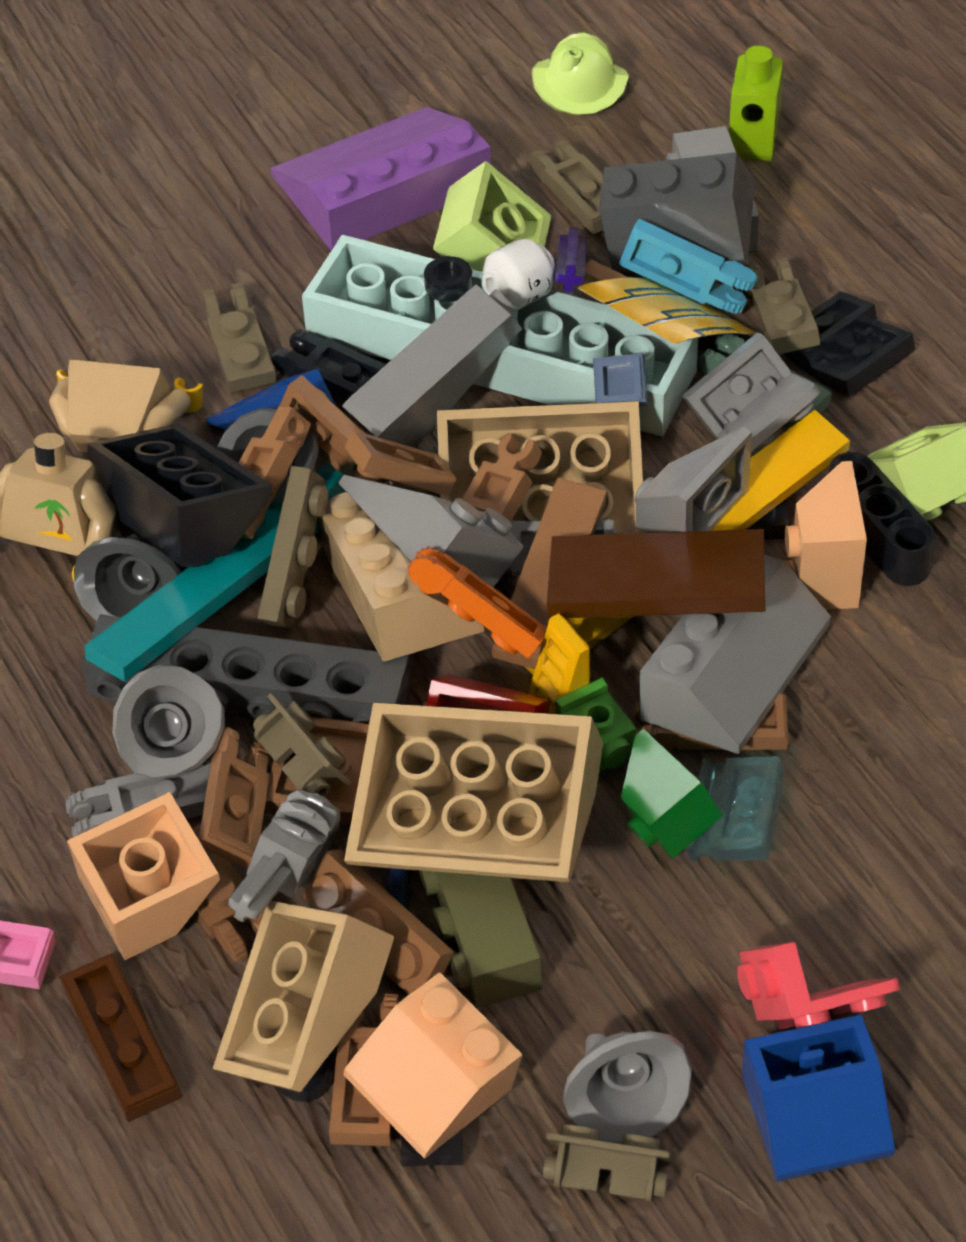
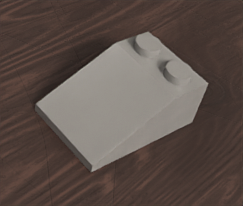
[338,475,524,587]

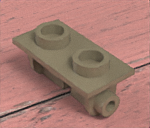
[253,693,353,798]
[543,1125,672,1202]

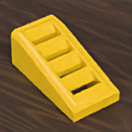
[529,613,590,714]

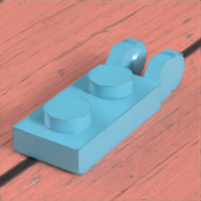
[619,219,758,314]

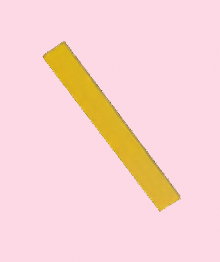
[525,409,850,675]

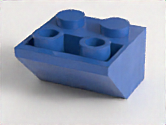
[742,1014,895,1182]

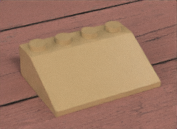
[437,401,645,534]
[344,703,603,882]

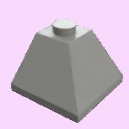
[634,426,752,533]

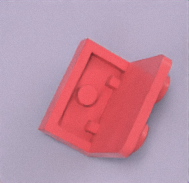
[737,942,900,1029]

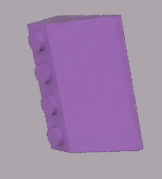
[270,107,491,251]

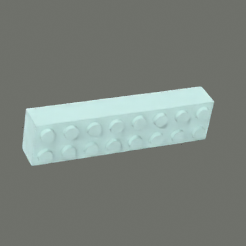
[302,235,698,437]

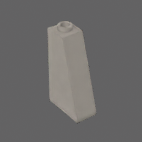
[342,284,522,448]

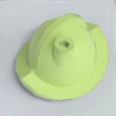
[532,33,629,116]

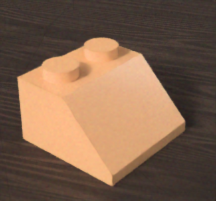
[784,461,867,610]
[67,792,220,961]
[343,972,523,1159]

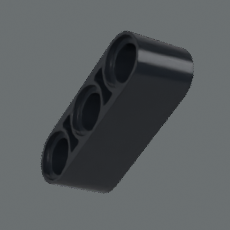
[829,452,935,586]

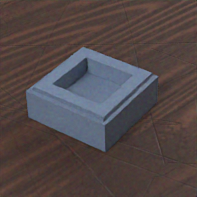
[593,353,648,407]

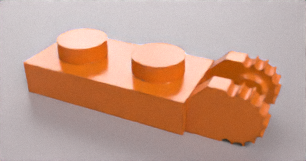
[407,546,547,659]

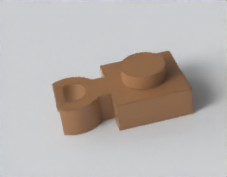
[462,433,541,523]

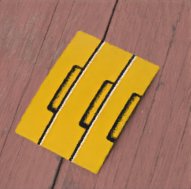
[577,278,757,344]

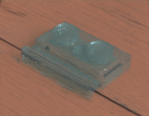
[685,756,785,861]

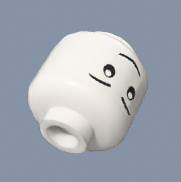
[482,239,556,309]

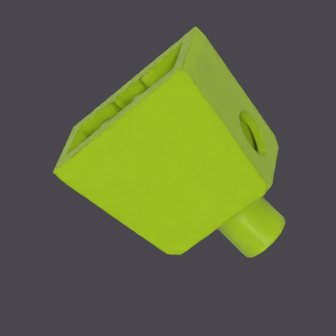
[729,45,783,161]

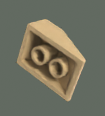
[213,901,395,1092]

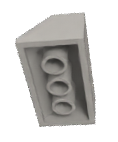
[640,555,831,754]

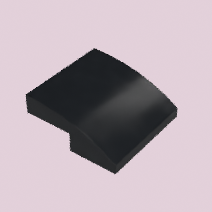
[784,291,915,397]

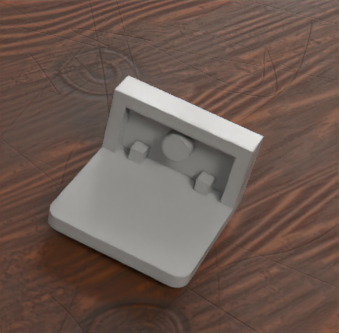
[682,332,820,455]

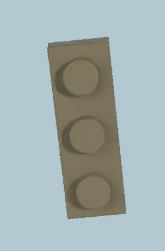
[257,466,328,630]

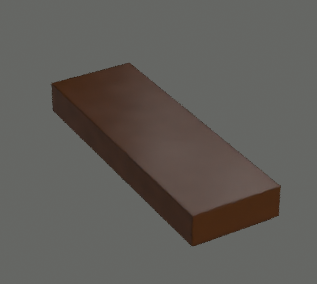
[59,953,182,1122]

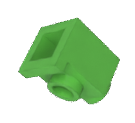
[555,678,636,773]

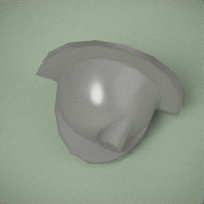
[112,665,225,779]
[563,1031,692,1143]

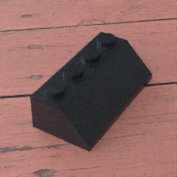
[87,423,272,567]

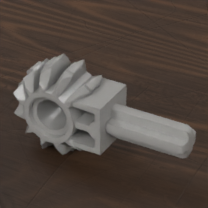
[228,789,341,922]

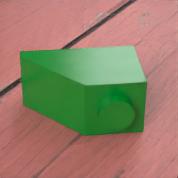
[621,729,723,859]

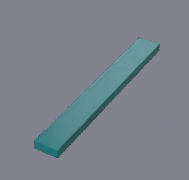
[84,462,346,682]

